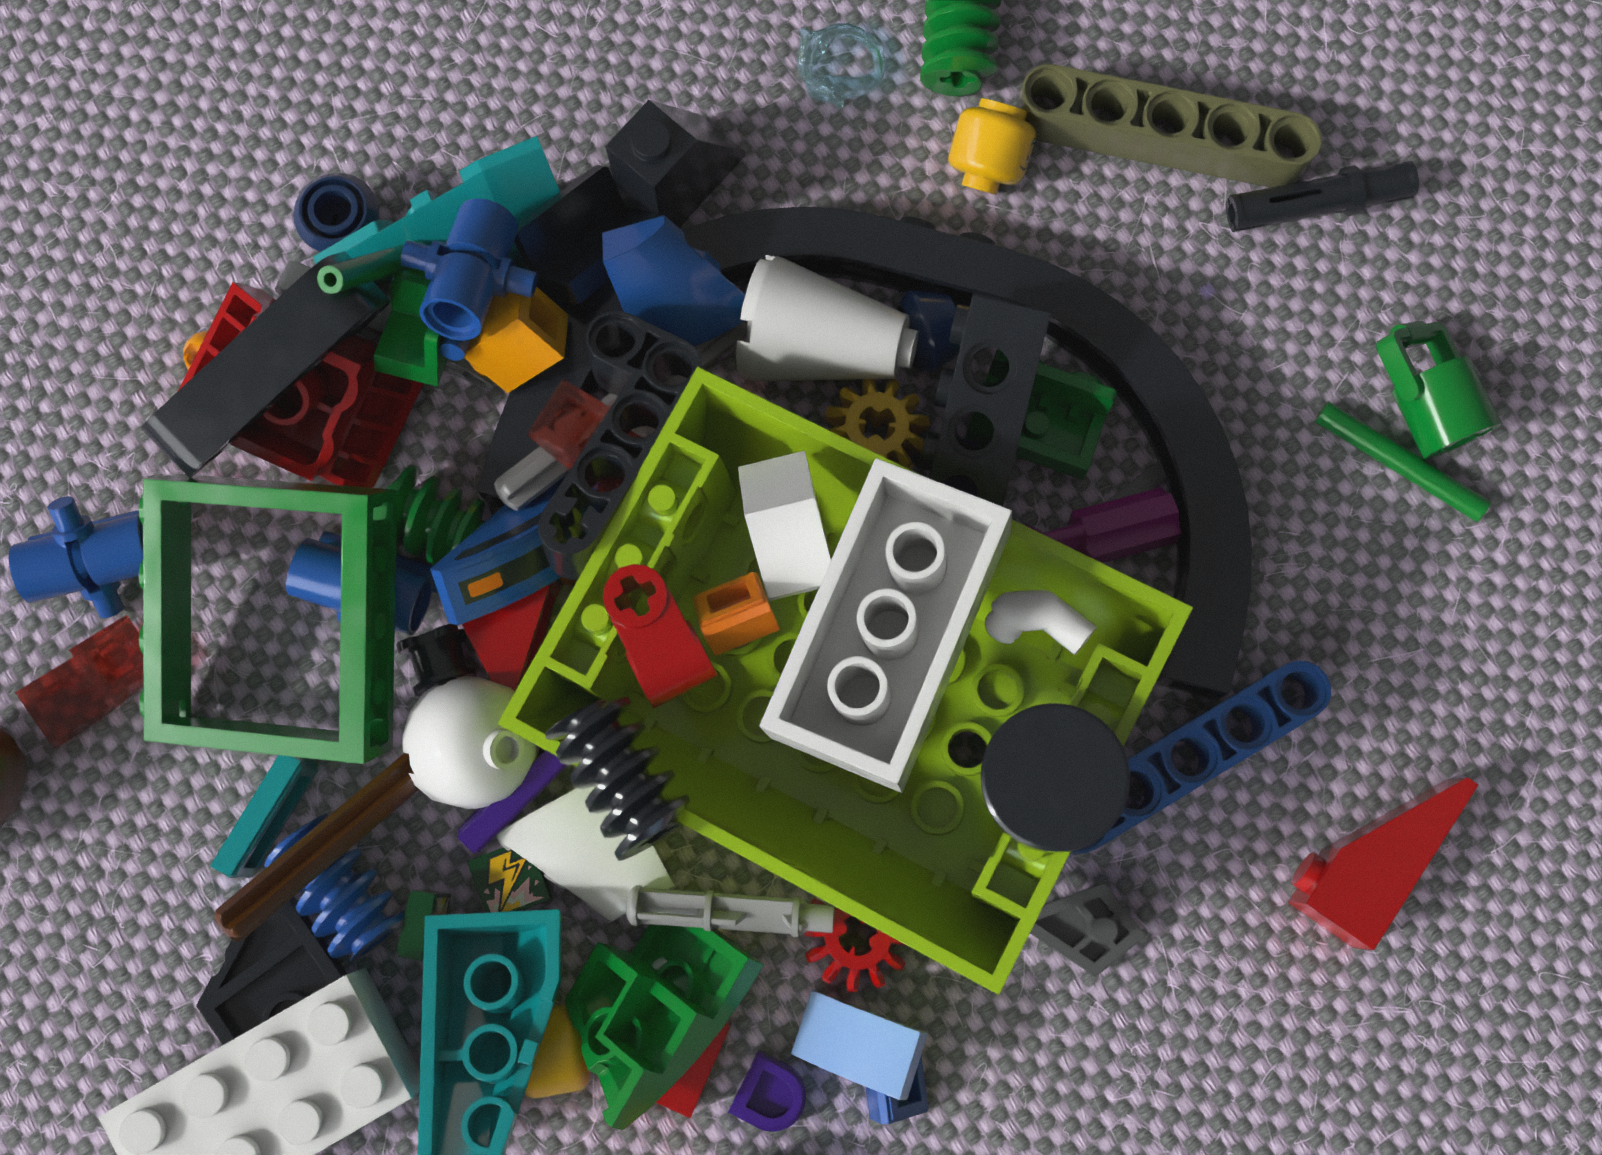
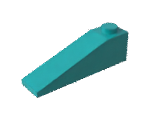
[313,136,560,285]
[418,909,562,1155]

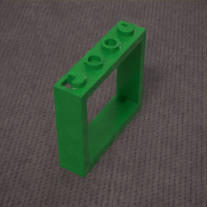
[138,474,397,764]

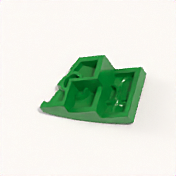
[564,924,764,1130]

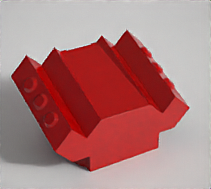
[177,282,424,488]

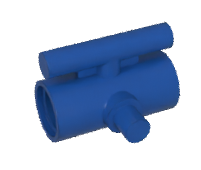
[401,198,538,361]
[9,496,143,618]
[286,531,438,635]

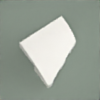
[496,786,674,923]

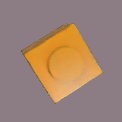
[464,286,569,393]

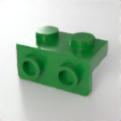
[965,349,1117,480]

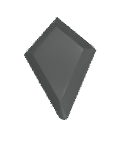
[1030,883,1146,977]

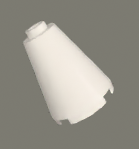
[736,255,919,382]

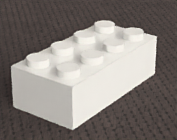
[759,458,1012,793]
[98,967,420,1155]

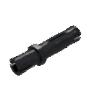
[1226,161,1419,232]

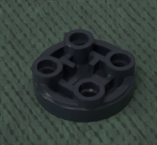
[981,703,1130,853]

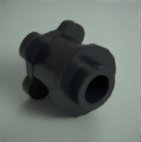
[396,624,477,696]

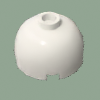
[402,676,540,809]

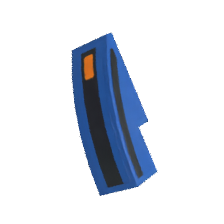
[430,476,616,625]

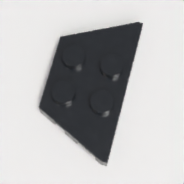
[196,897,348,1045]

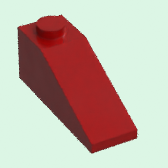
[1288,777,1479,950]

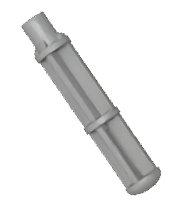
[626,885,835,937]

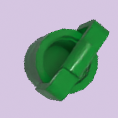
[1376,321,1503,460]

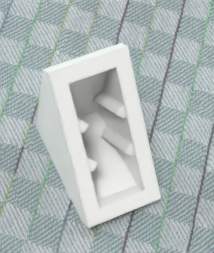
[738,451,831,601]

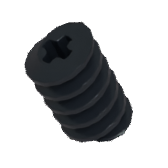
[545,697,691,861]

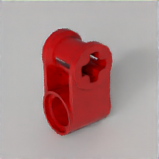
[603,564,718,709]

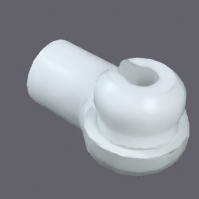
[985,590,1097,655]

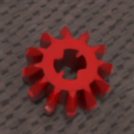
[803,898,907,992]

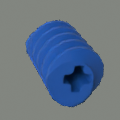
[264,813,406,962]

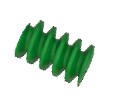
[920,0,1002,97]
[388,464,485,566]

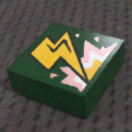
[467,847,553,913]
[396,890,451,961]

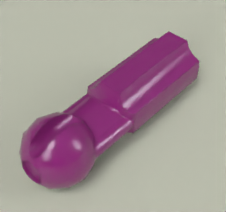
[1023,487,1182,563]

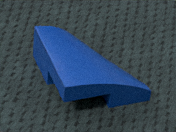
[602,215,747,347]

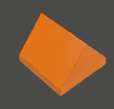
[693,572,780,656]

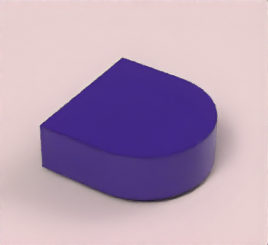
[728,1049,806,1132]

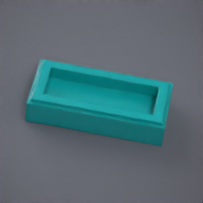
[210,755,319,878]

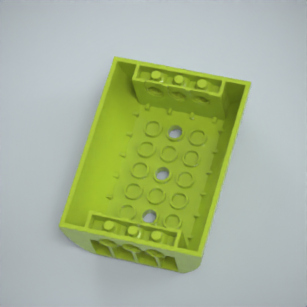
[497,366,1193,995]

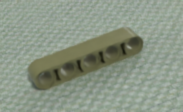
[1016,64,1322,188]

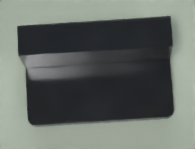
[514,165,658,305]

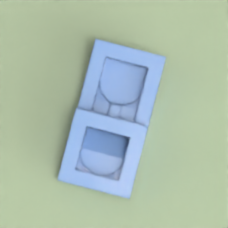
[791,990,928,1100]

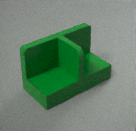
[373,269,448,387]

